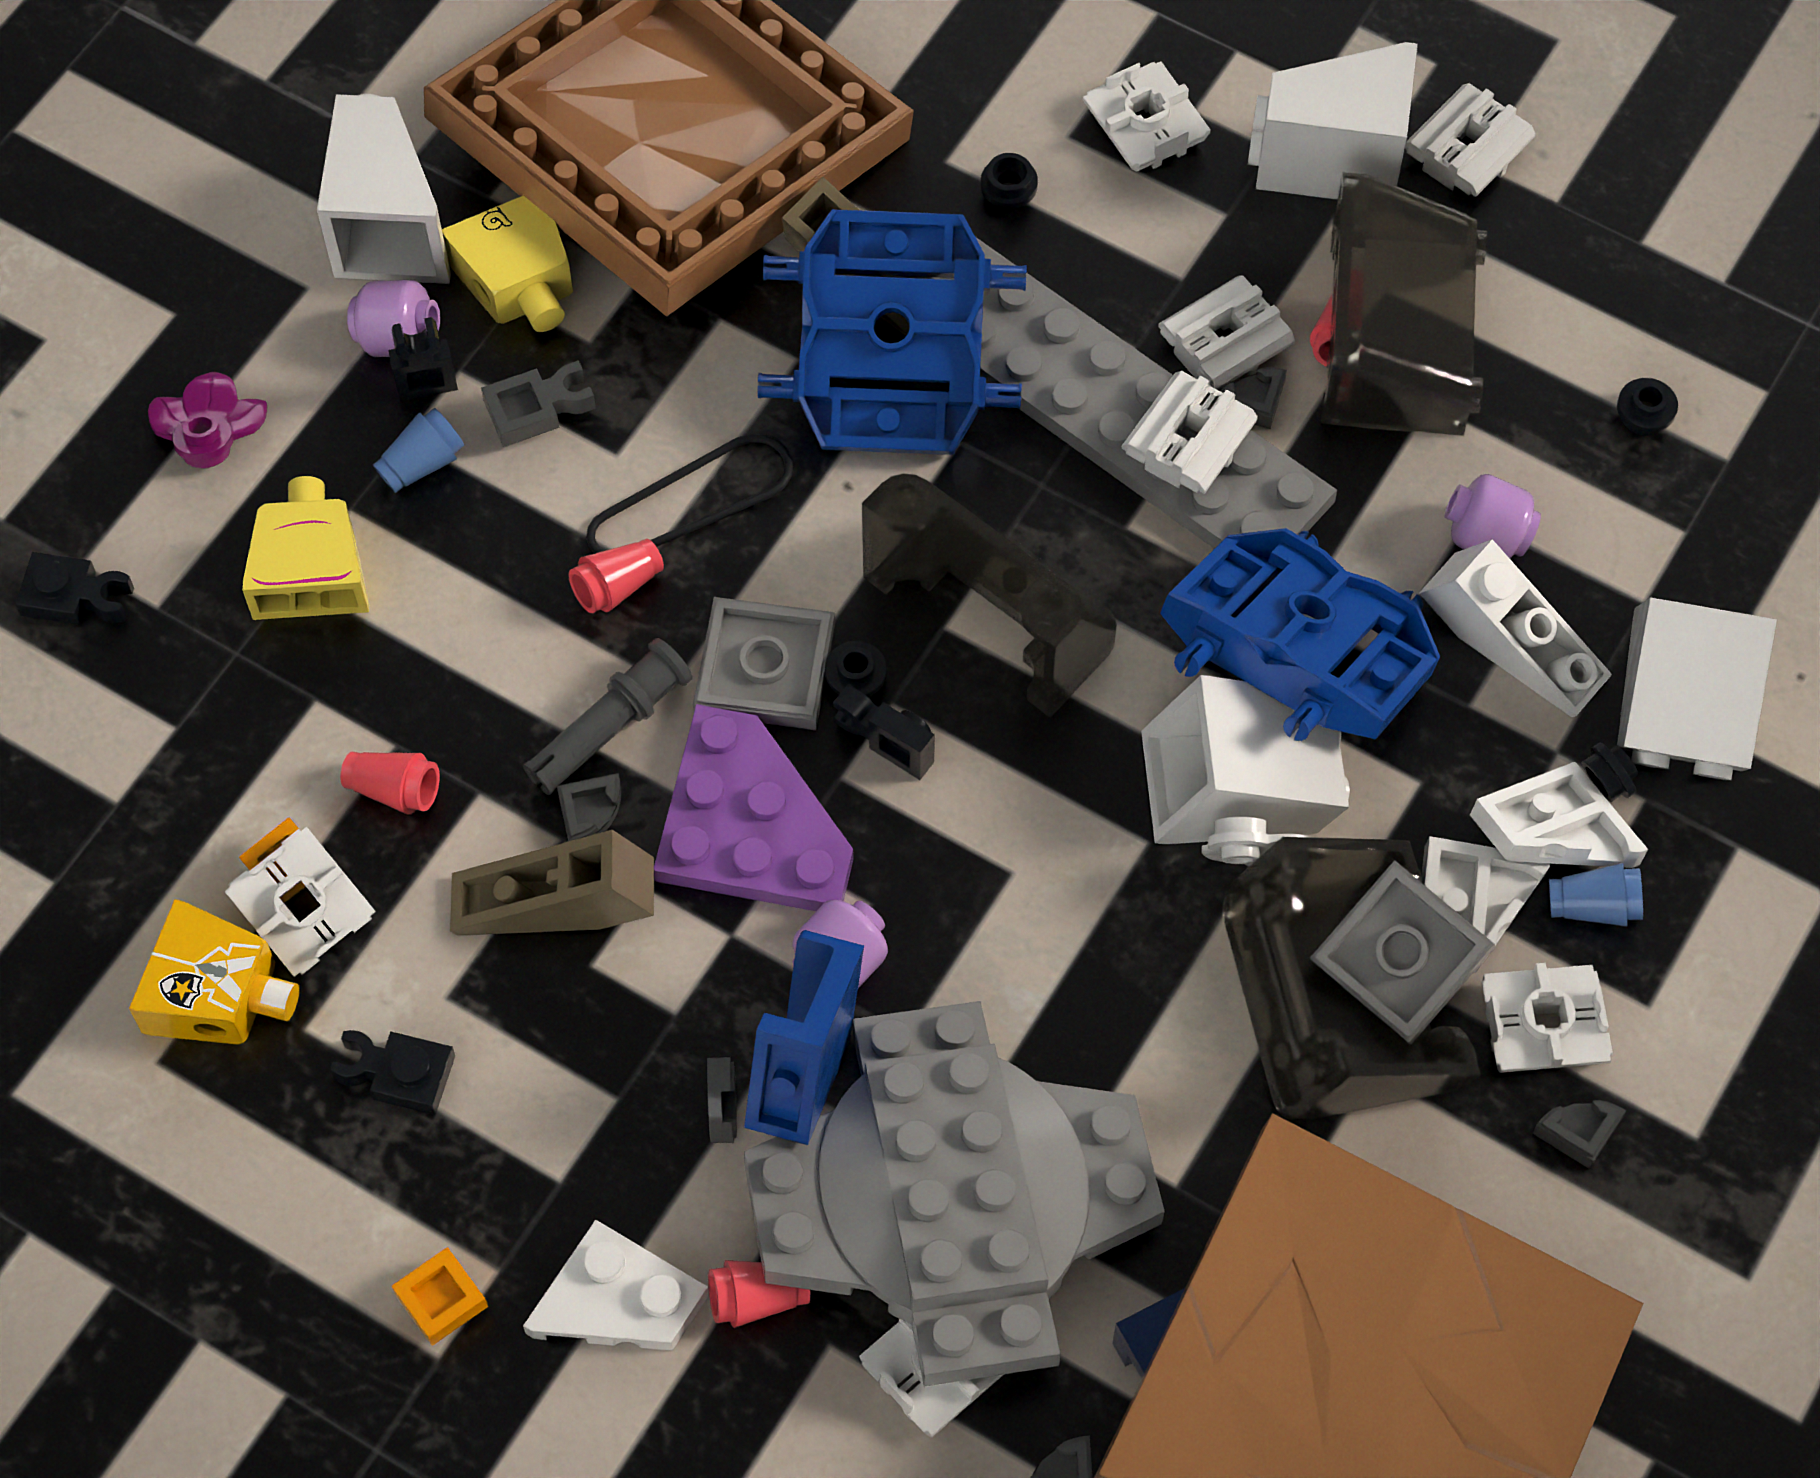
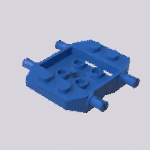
[757,209,1027,455]
[1160,528,1440,741]

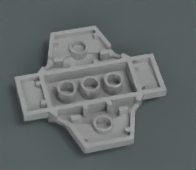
[744,1001,1165,1387]

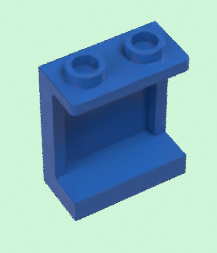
[744,930,864,1145]

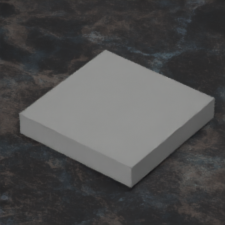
[693,597,835,730]
[1310,860,1496,1045]

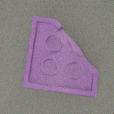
[654,704,853,911]

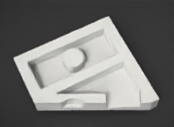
[1470,762,1648,868]
[1421,836,1550,973]
[523,1220,709,1351]

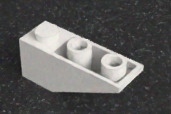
[1419,539,1612,717]

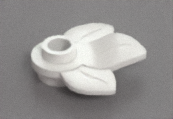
[1202,817,1327,873]

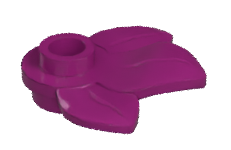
[148,372,267,468]

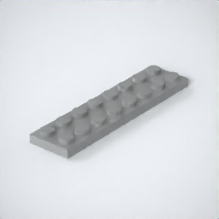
[932,238,1337,549]

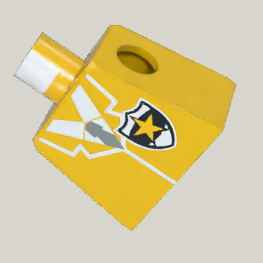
[129,899,299,1045]

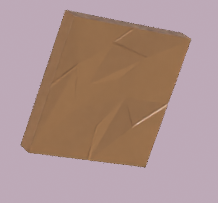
[424,0,914,316]
[1094,1113,1644,1478]

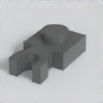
[481,360,596,447]

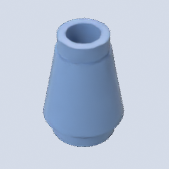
[373,408,465,493]
[1549,863,1643,927]

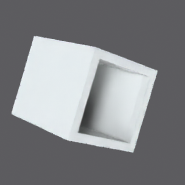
[1248,42,1417,206]
[317,94,451,284]
[1617,597,1777,780]
[1141,675,1350,844]

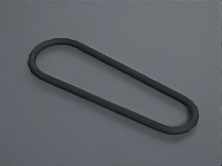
[586,434,793,554]

